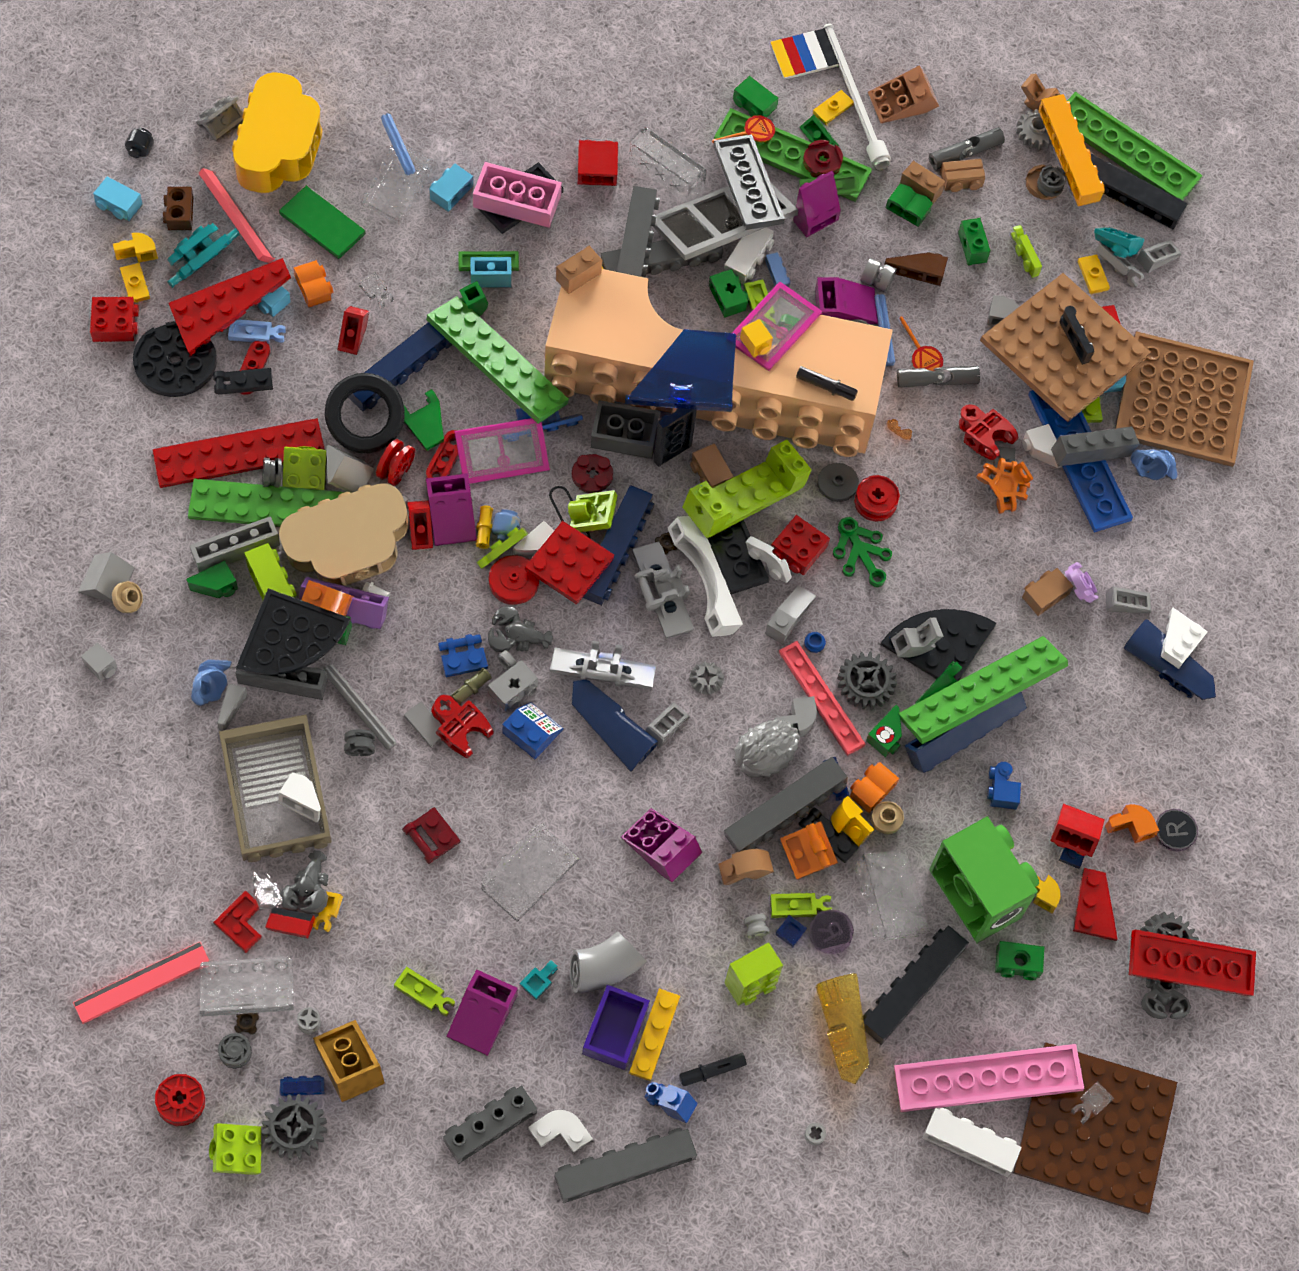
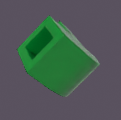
[459,281,488,317]

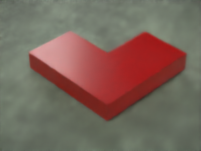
[213,890,262,953]

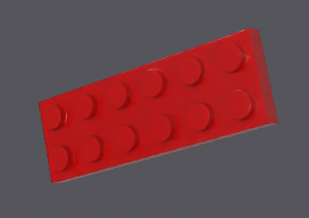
[1128,929,1256,996]

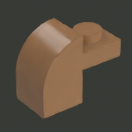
[1021,74,1061,113]
[718,849,774,885]

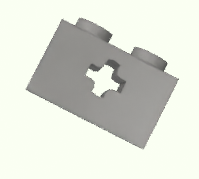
[488,660,538,711]

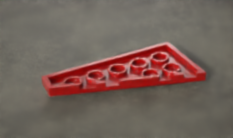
[168,258,291,356]

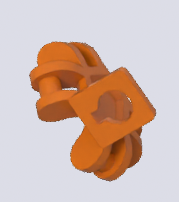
[976,458,1034,514]

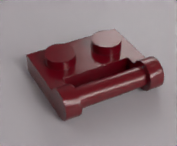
[402,807,461,864]

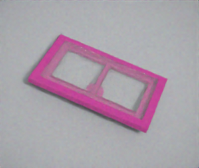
[726,282,822,371]
[454,418,550,484]

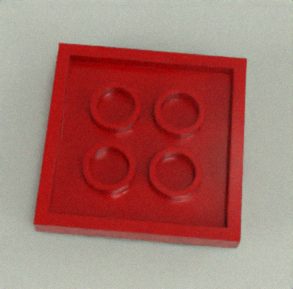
[525,521,614,605]

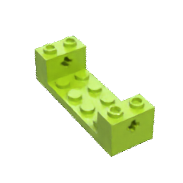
[682,439,812,538]

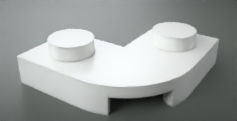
[746,536,792,583]
[528,1110,593,1153]

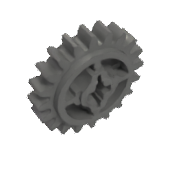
[837,651,897,709]
[1140,912,1199,940]
[262,1094,327,1160]

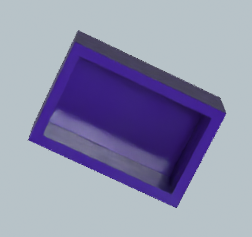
[582,985,650,1070]

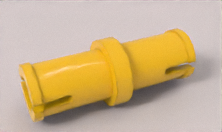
[476,505,494,549]

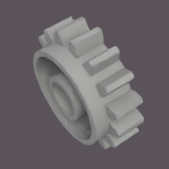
[1016,109,1052,150]

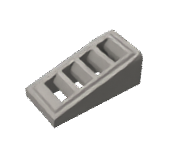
[1136,240,1182,273]
[1106,586,1151,614]
[217,684,247,731]
[645,702,690,748]

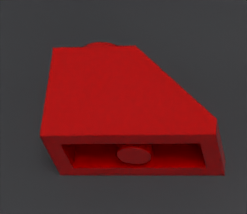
[337,306,370,355]
[408,500,433,550]

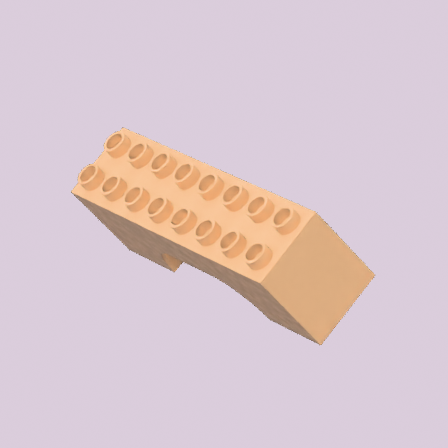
[544,269,892,457]

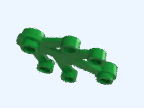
[833,517,892,587]

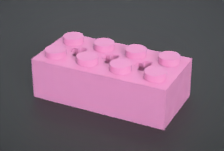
[473,162,562,228]

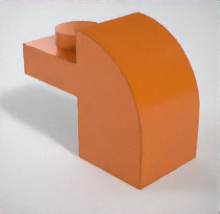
[301,580,353,616]
[1105,804,1159,843]

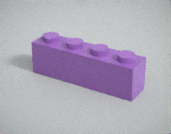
[299,577,389,629]

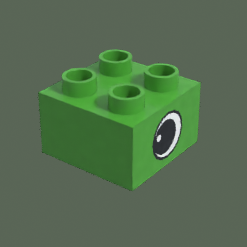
[929,816,1039,944]

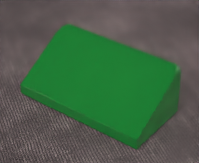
[799,115,840,146]

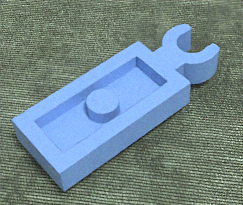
[228,319,286,344]

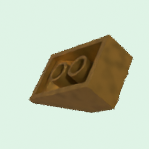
[313,1020,385,1102]

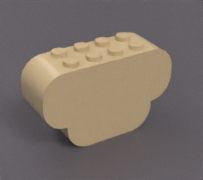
[279,483,409,586]

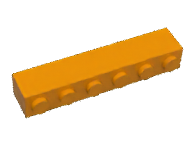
[1038,94,1105,207]

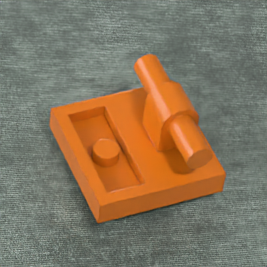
[780,821,838,880]

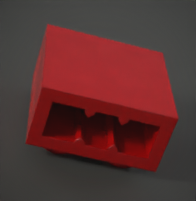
[577,140,618,186]
[90,297,139,342]
[771,515,830,576]
[1050,803,1105,857]

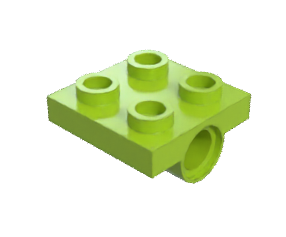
[282,446,327,490]
[568,490,618,532]
[209,1123,261,1175]

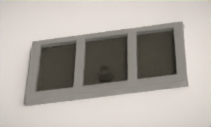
[653,183,798,260]

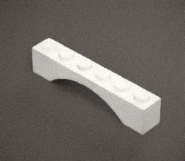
[668,516,743,637]

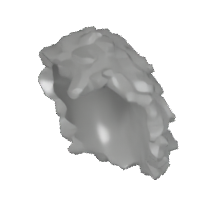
[734,719,800,777]

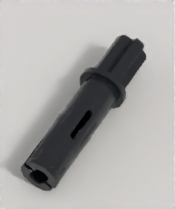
[796,366,858,401]
[679,1053,747,1086]

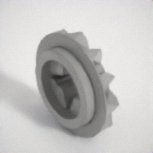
[690,661,724,694]

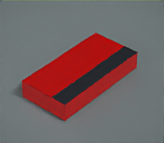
[265,907,315,939]

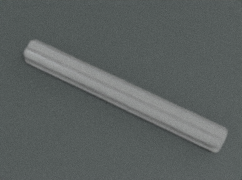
[324,665,396,750]

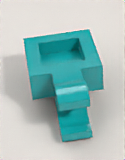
[520,960,558,1000]

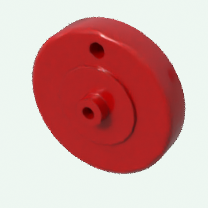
[488,555,540,605]

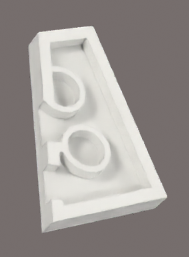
[1161,608,1208,669]

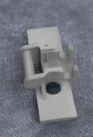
[632,542,694,639]
[550,641,656,689]

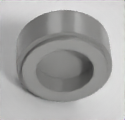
[498,650,517,670]

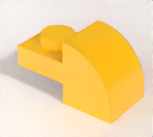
[113,233,158,263]
[831,796,875,846]
[1033,875,1061,913]

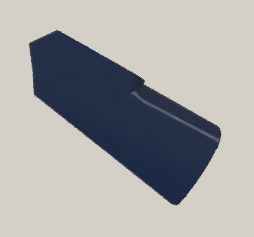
[1123,619,1216,700]
[572,679,658,772]

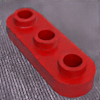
[240,341,270,395]
[426,430,459,479]

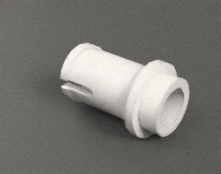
[362,582,390,597]

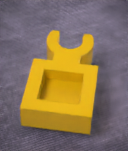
[313,891,343,932]

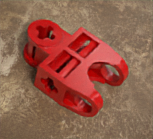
[959,404,1019,460]
[431,695,494,758]

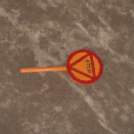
[712,115,775,143]
[899,316,944,371]

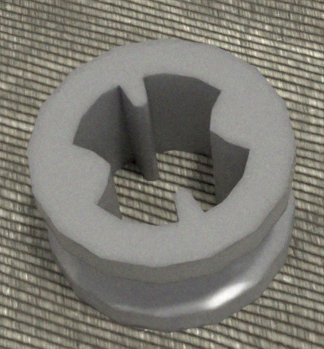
[805,1123,826,1145]

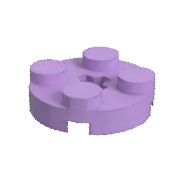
[1065,562,1098,603]

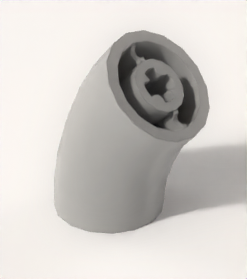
[570,932,647,993]

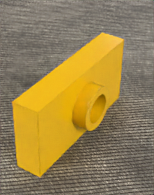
[812,90,854,125]
[1077,254,1110,294]
[120,262,150,303]

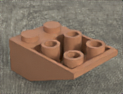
[868,65,939,123]

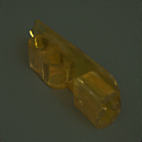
[815,973,870,1084]

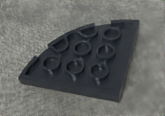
[236,588,350,675]
[880,609,997,681]

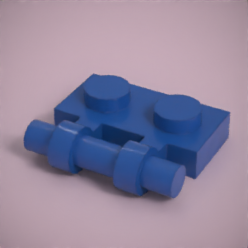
[438,634,488,678]

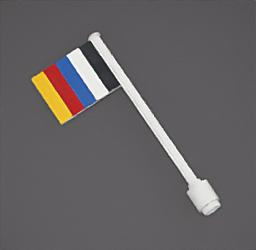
[770,24,891,170]

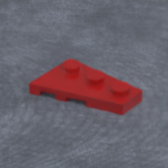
[1073,868,1118,941]

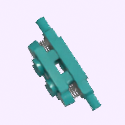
[167,223,240,288]

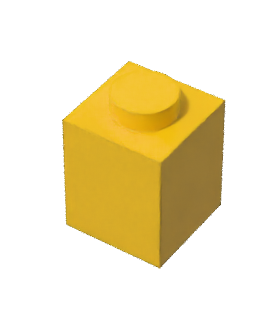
[740,319,773,357]

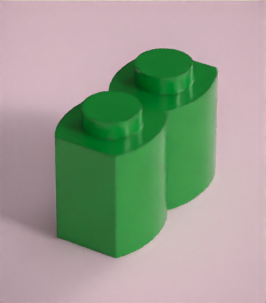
[885,184,933,227]

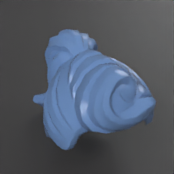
[1130,449,1177,480]
[191,660,232,706]

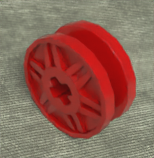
[376,439,415,486]
[854,475,900,522]
[155,1074,205,1126]

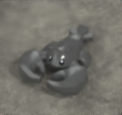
[488,606,553,652]
[279,850,328,914]
[1141,978,1191,1019]

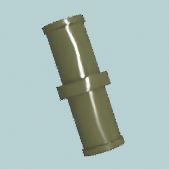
[450,668,492,705]

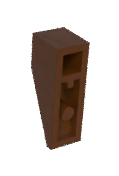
[884,252,948,286]

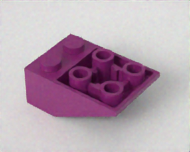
[793,171,841,238]
[815,277,878,324]
[426,473,477,546]
[621,808,702,882]
[446,969,518,1056]

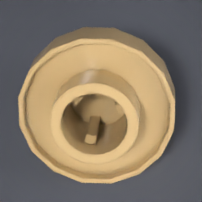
[112,581,143,613]
[871,801,904,834]

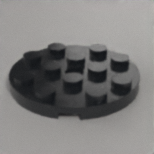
[133,321,217,397]

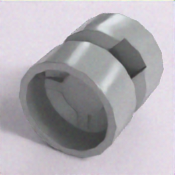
[860,258,897,292]

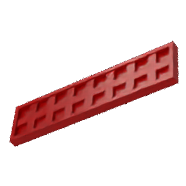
[152,418,325,488]

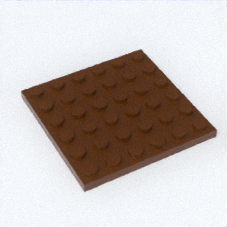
[1013,1042,1178,1215]

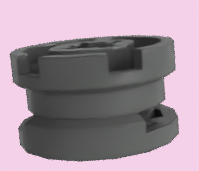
[1037,165,1067,197]
[262,458,282,488]
[344,729,375,756]
[218,1033,252,1069]

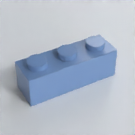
[765,252,790,287]

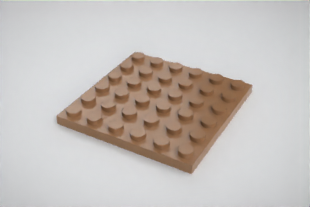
[980,273,1151,422]
[1115,331,1254,467]

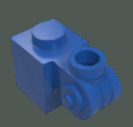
[987,762,1021,810]
[644,1082,698,1123]

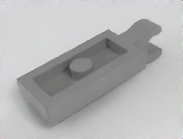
[1095,244,1144,287]

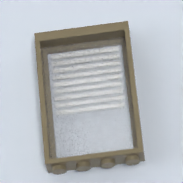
[219,715,332,862]

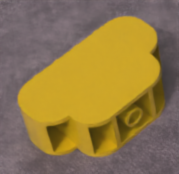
[232,72,323,193]

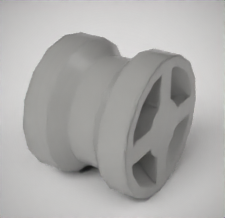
[744,914,769,939]
[297,1007,321,1034]

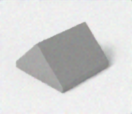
[326,445,375,493]
[78,552,135,603]

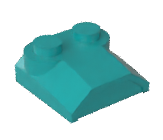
[1094,227,1145,258]

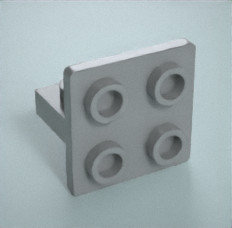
[196,96,243,140]

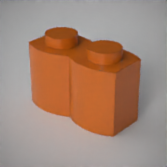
[294,260,334,308]
[850,762,900,814]

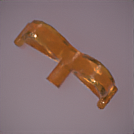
[887,419,912,440]

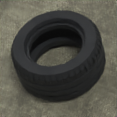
[325,373,405,453]

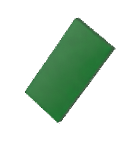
[279,185,366,260]

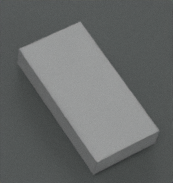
[404,702,448,748]

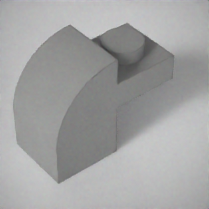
[891,618,944,657]
[774,696,817,737]

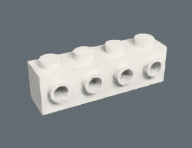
[922,1108,1022,1177]

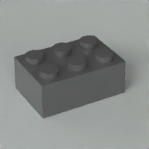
[591,400,660,459]

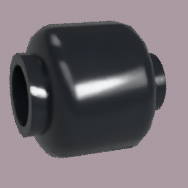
[125,128,154,158]

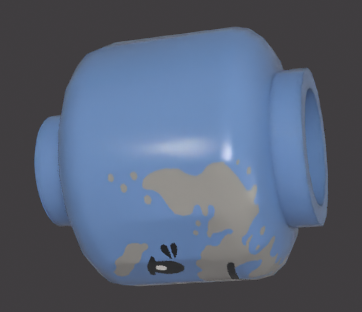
[492,509,521,541]

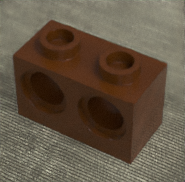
[163,187,194,230]

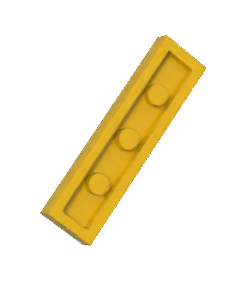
[629,988,680,1081]

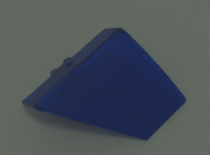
[625,329,736,412]

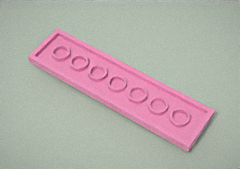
[894,1044,1084,1112]

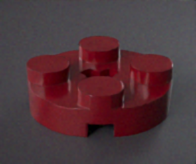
[803,140,843,178]
[572,454,613,494]

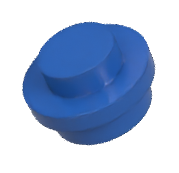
[804,632,826,653]

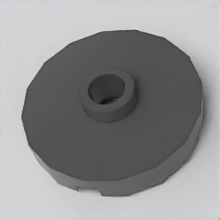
[817,463,859,502]

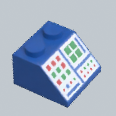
[502,702,564,759]

